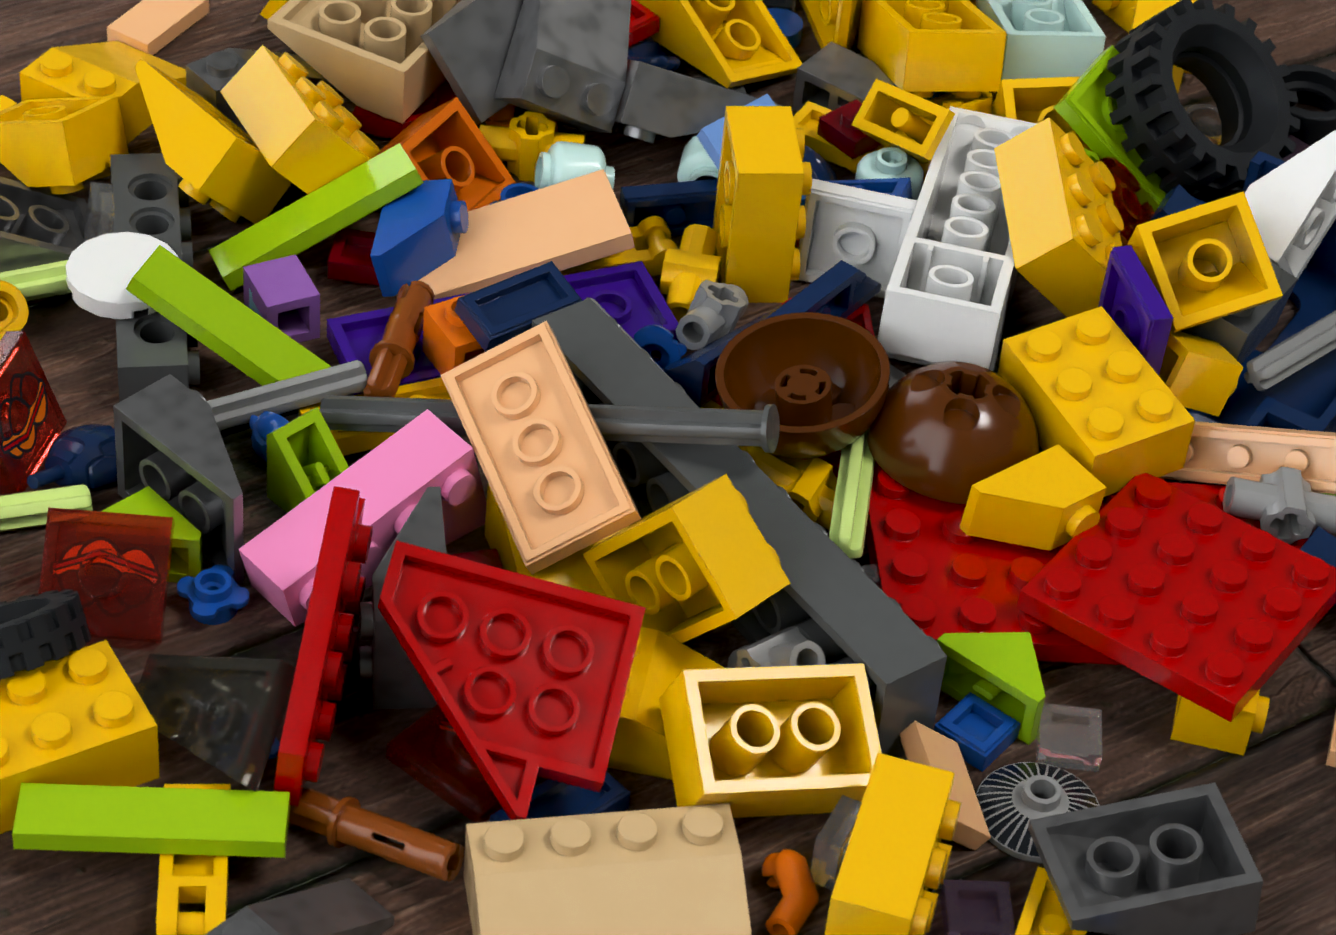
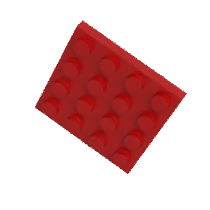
[1016,473,1336,722]

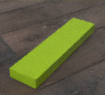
[209,143,424,291]
[126,245,332,411]
[12,783,290,858]

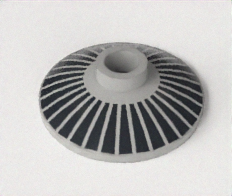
[976,762,1100,863]

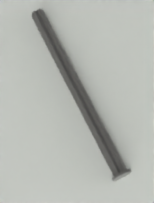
[320,395,780,453]

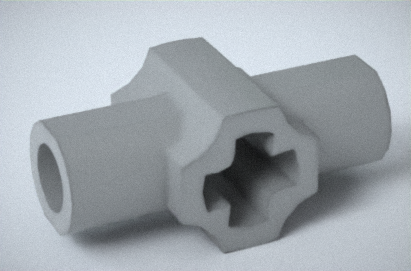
[676,280,749,350]
[1223,467,1336,545]
[728,626,826,668]

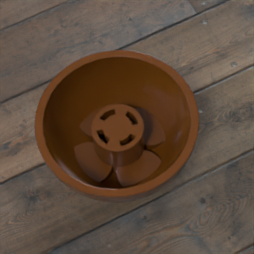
[715,312,890,459]
[867,361,1039,505]

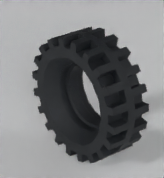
[1105,0,1300,203]

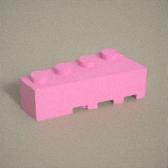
[238,409,486,627]

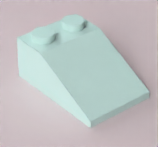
[976,0,1106,80]

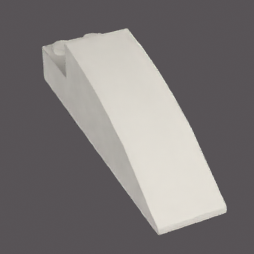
[877,106,1036,371]

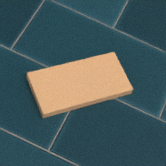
[418,169,635,299]
[441,320,641,575]

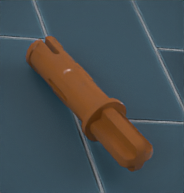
[363,281,435,397]
[289,786,465,882]

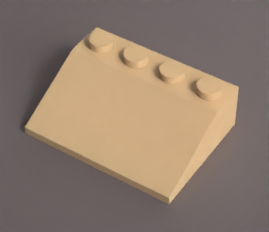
[268,0,461,124]
[463,803,752,935]

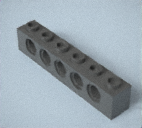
[110,153,200,402]

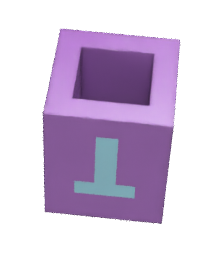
[243,254,320,343]

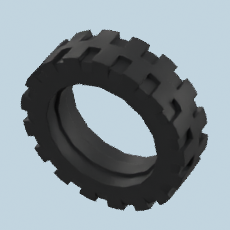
[0,589,91,679]

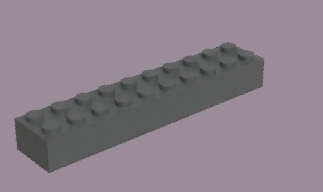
[531,298,947,758]

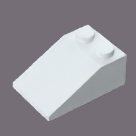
[1245,130,1336,278]

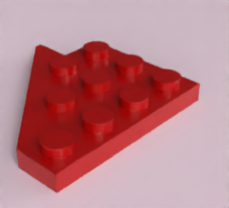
[274,486,373,807]
[378,540,646,820]

